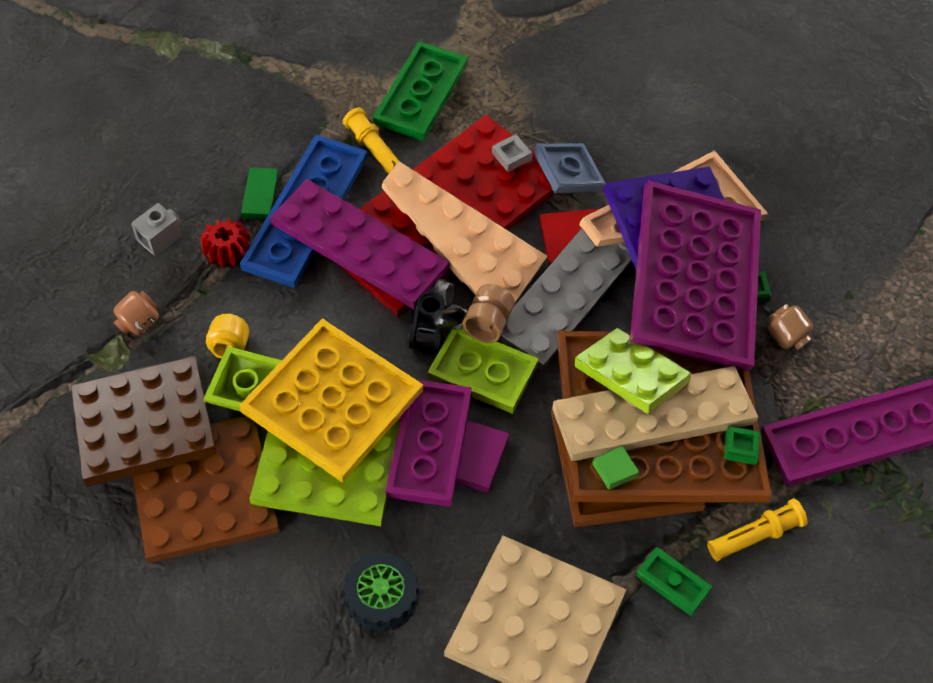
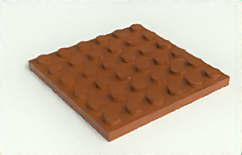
[557,331,772,502]

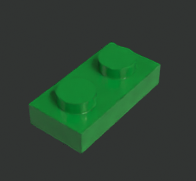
[636,547,713,617]

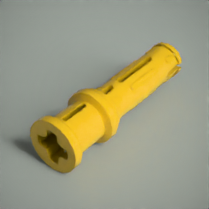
[343,108,399,174]
[707,498,808,562]

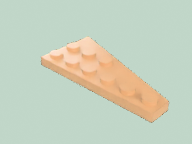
[382,161,547,303]

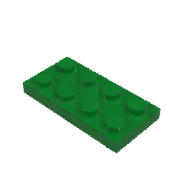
[373,41,468,141]

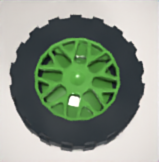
[343,551,419,632]

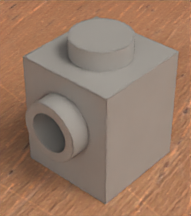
[131,203,182,257]

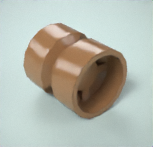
[462,284,515,343]

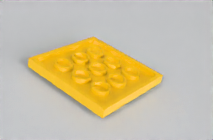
[239,318,423,483]

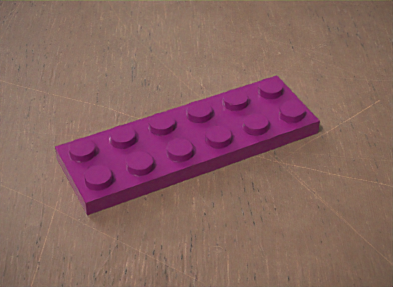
[270,179,449,309]
[761,379,933,487]

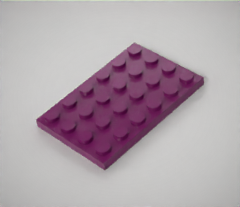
[630,181,761,371]

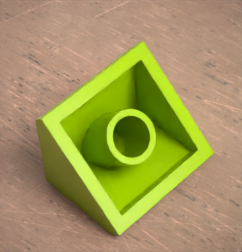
[204,346,282,411]

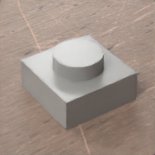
[492,134,532,172]

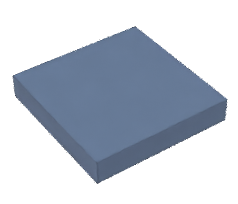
[533,143,606,193]

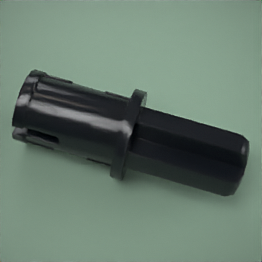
[432,305,470,330]

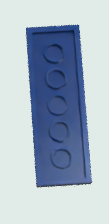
[240,135,368,289]

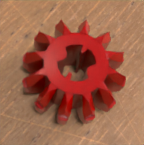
[200,217,251,269]

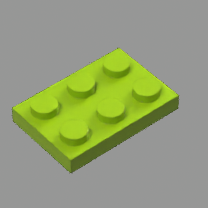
[427,328,539,414]
[575,328,691,414]

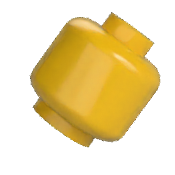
[206,314,250,359]

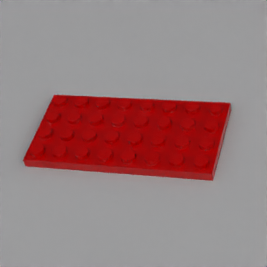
[341,115,555,317]

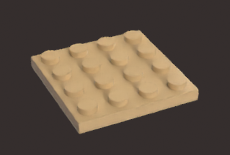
[444,536,626,683]

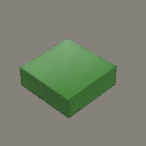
[592,446,639,490]

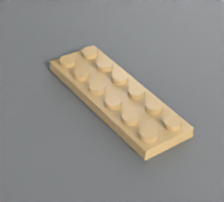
[552,366,758,461]

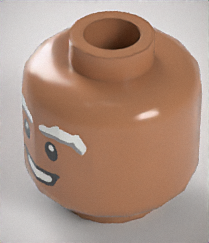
[113,291,160,336]

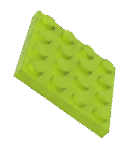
[250,417,401,526]

